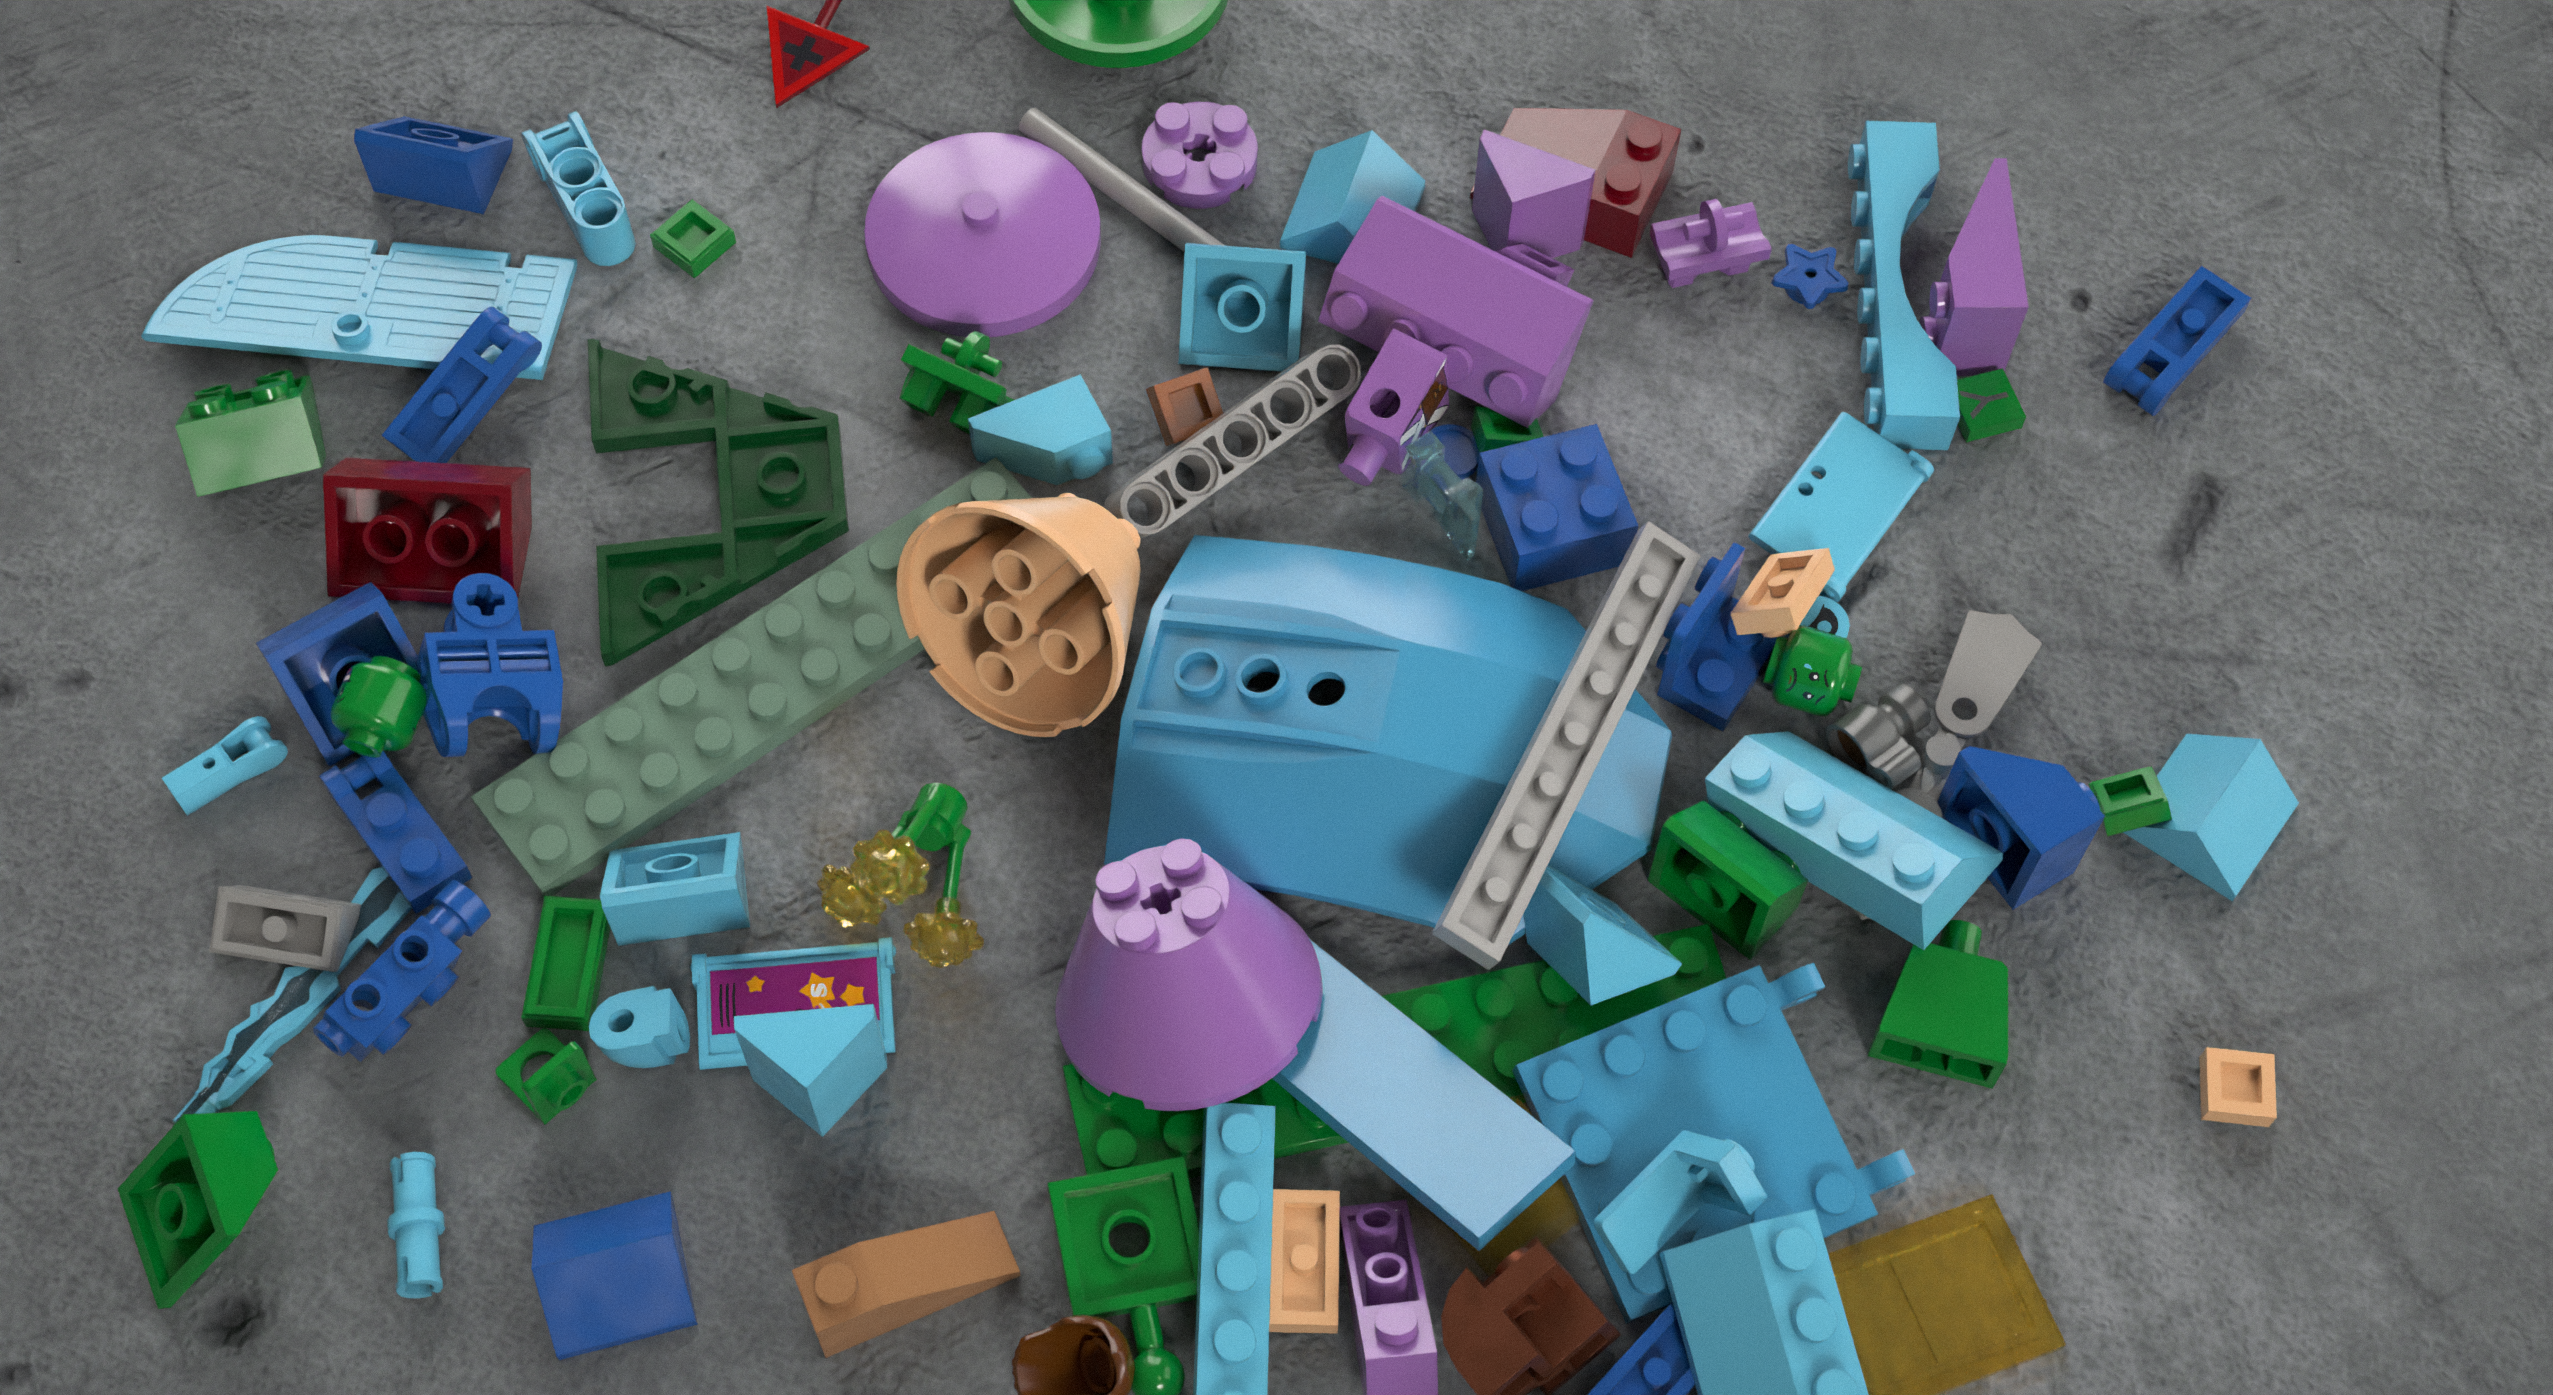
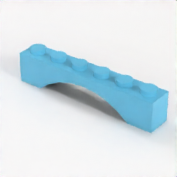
[1848,121,1960,450]

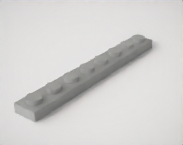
[1432,521,1701,970]

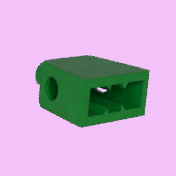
[1867,920,2008,1089]

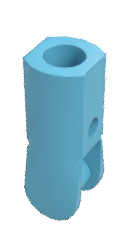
[162,716,288,816]

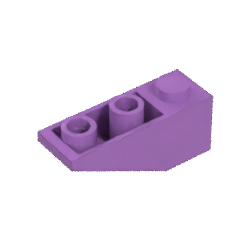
[1339,1200,1438,1395]

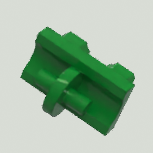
[899,331,1015,435]

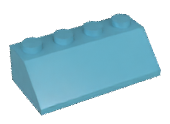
[1705,731,2003,950]
[1660,1209,1869,1395]

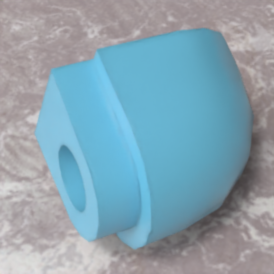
[589,986,690,1068]

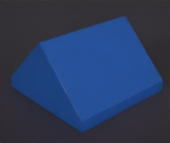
[354,116,513,214]
[532,1191,698,1360]

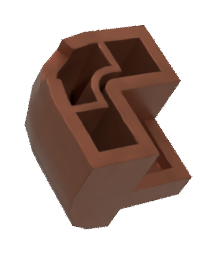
[1441,1236,1621,1395]

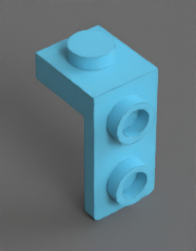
[1594,1130,1768,1274]

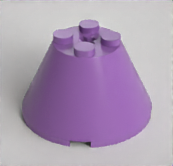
[1055,839,1323,1111]

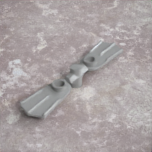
[1851,610,2042,920]

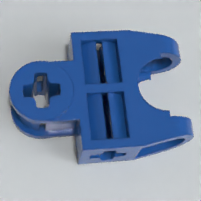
[416,573,563,757]

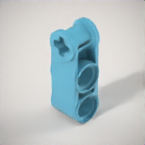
[521,111,636,266]

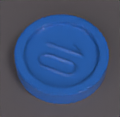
[1420,424,1479,482]

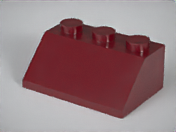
[323,458,532,603]

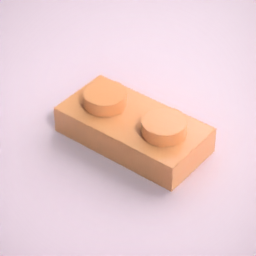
[1731,548,1835,638]
[1269,1189,1340,1334]

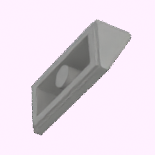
[209,885,361,972]

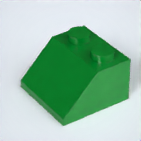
[1648,800,1808,961]

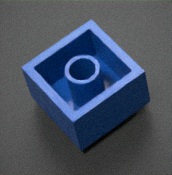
[1475,424,1638,591]

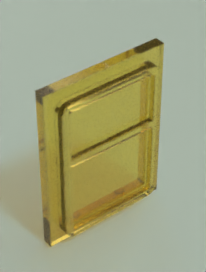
[1828,1194,2066,1395]

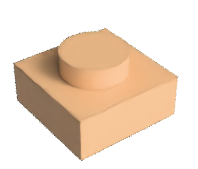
[2199,1047,2277,1127]

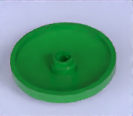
[1009,0,1228,68]

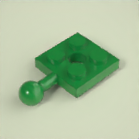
[1047,1156,1199,1395]

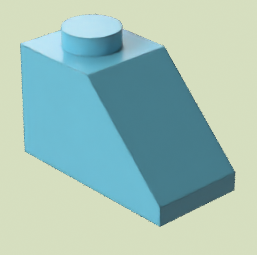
[968,374,1113,485]

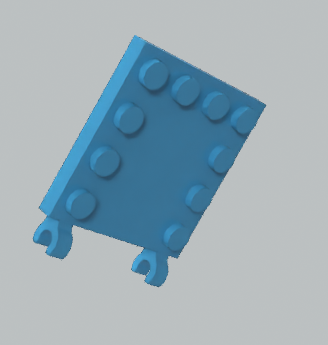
[1512,963,1915,1324]

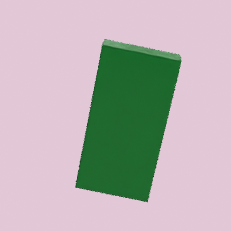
[521,896,611,1031]

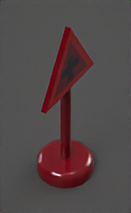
[766,0,870,108]

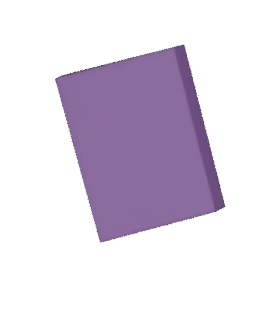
[1472,130,1595,258]

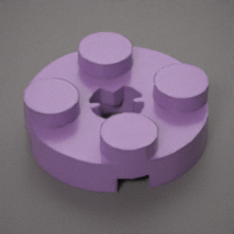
[1142,102,1258,209]

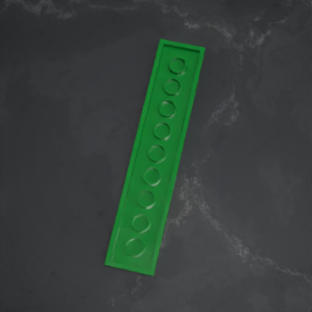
[1063,924,1727,1179]

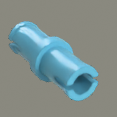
[387,1152,445,1298]

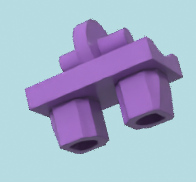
[1650,199,1772,288]

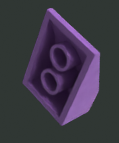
[1919,158,2029,376]

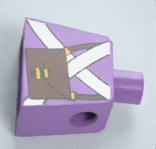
[1338,328,1449,486]

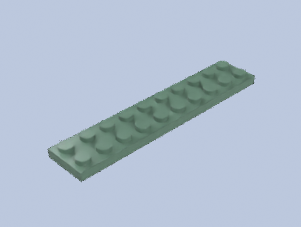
[471,457,1032,898]

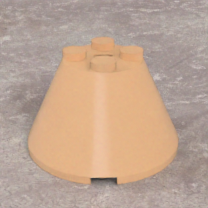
[896,493,1141,737]

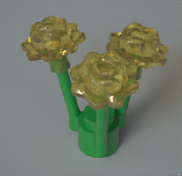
[817,782,984,968]

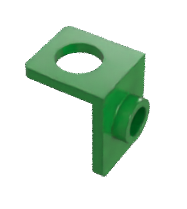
[495,1028,597,1125]

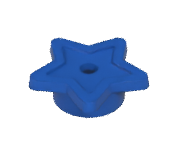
[1771,244,1848,309]

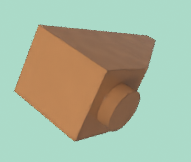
[792,1211,1021,1358]

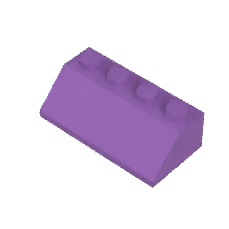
[1318,196,1594,428]

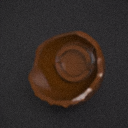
[1012,1315,1135,1395]

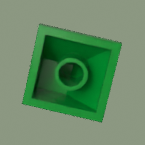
[118,1111,278,1309]

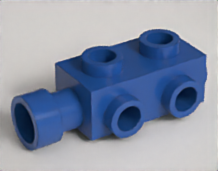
[313,880,491,1062]

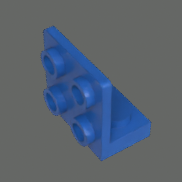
[1656,542,1785,731]

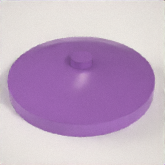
[864,132,1101,337]

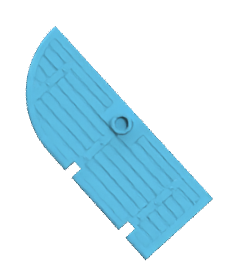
[141,235,577,380]

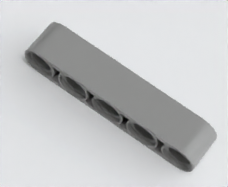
[1103,344,1361,539]

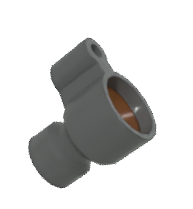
[1825,683,1931,789]

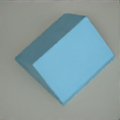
[1280,130,1425,264]
[1178,243,1306,371]
[2123,734,2299,901]
[600,832,750,946]
[1524,865,1682,1005]
[734,1004,887,1137]

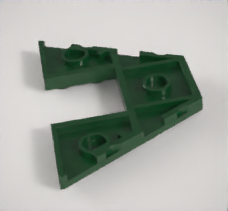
[588,338,849,667]

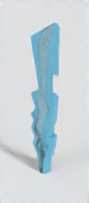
[172,867,412,1124]

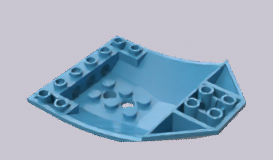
[1104,535,1672,945]

